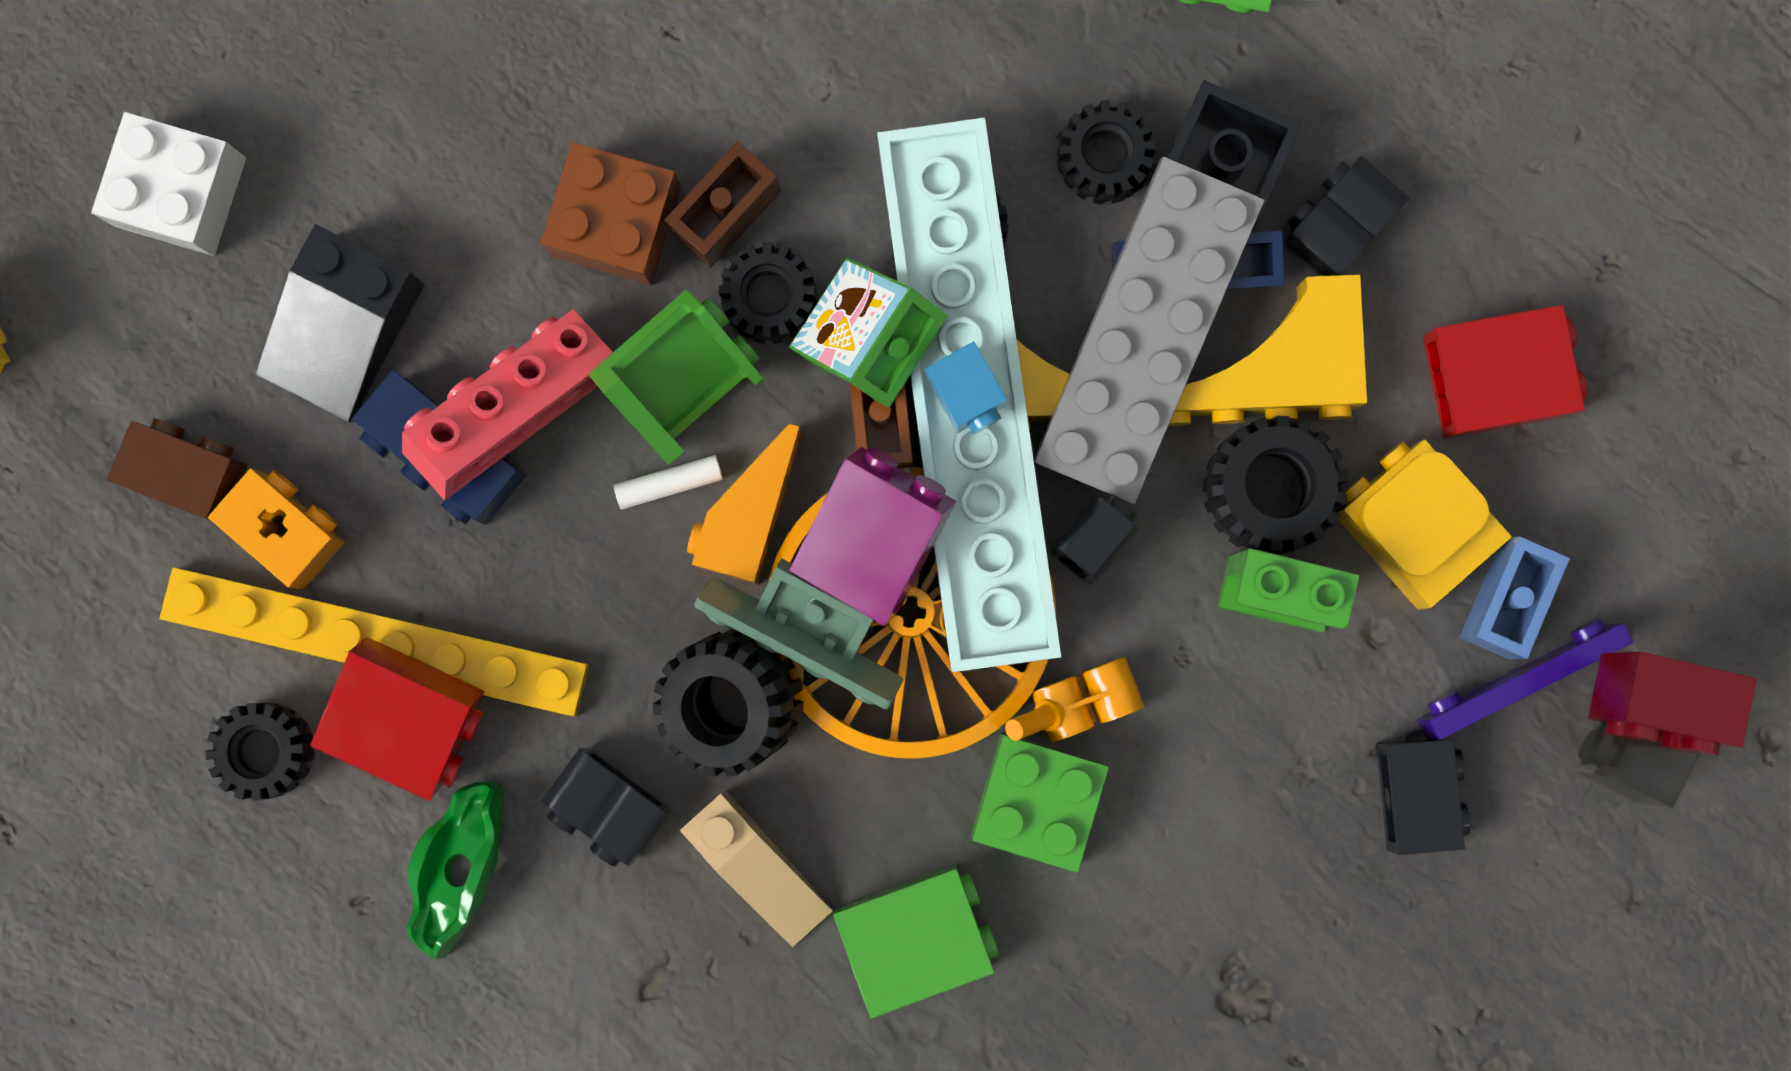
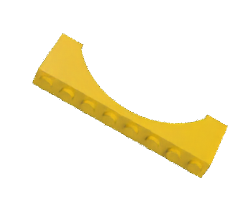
[1016,275,1367,431]

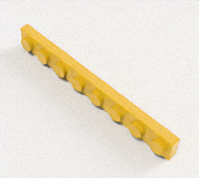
[159,567,590,717]

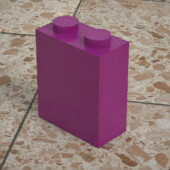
[789,447,957,626]

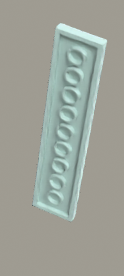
[877,118,1061,672]

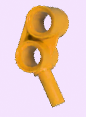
[1005,656,1145,743]

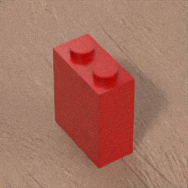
[1423,305,1588,440]
[310,637,485,801]

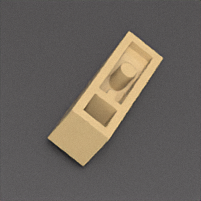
[680,790,833,947]

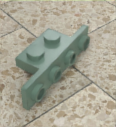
[694,558,903,710]

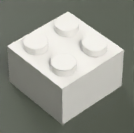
[91,112,246,256]

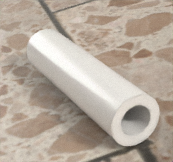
[613,455,723,510]

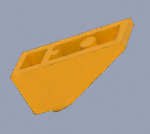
[687,424,802,585]

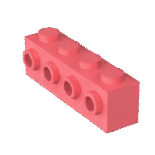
[402,309,613,500]

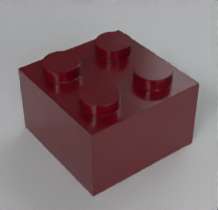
[1588,651,1757,756]

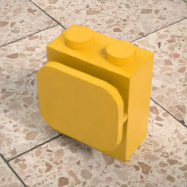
[1337,439,1512,610]

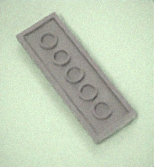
[1033,157,1264,504]

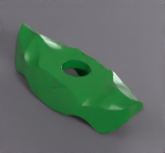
[406,781,504,961]

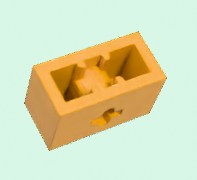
[208,468,346,590]

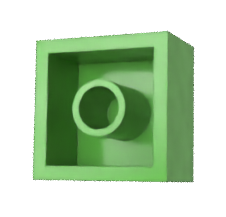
[970,734,1109,873]

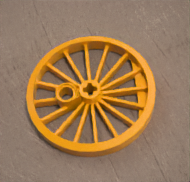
[768,467,1056,758]

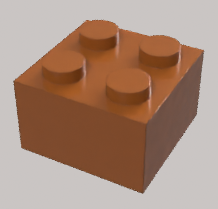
[540,142,681,285]

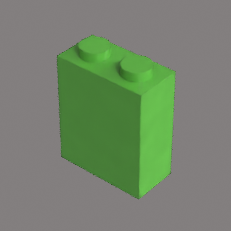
[833,864,1000,1019]

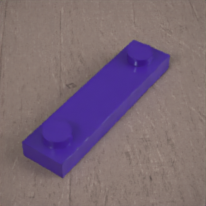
[1416,619,1634,740]

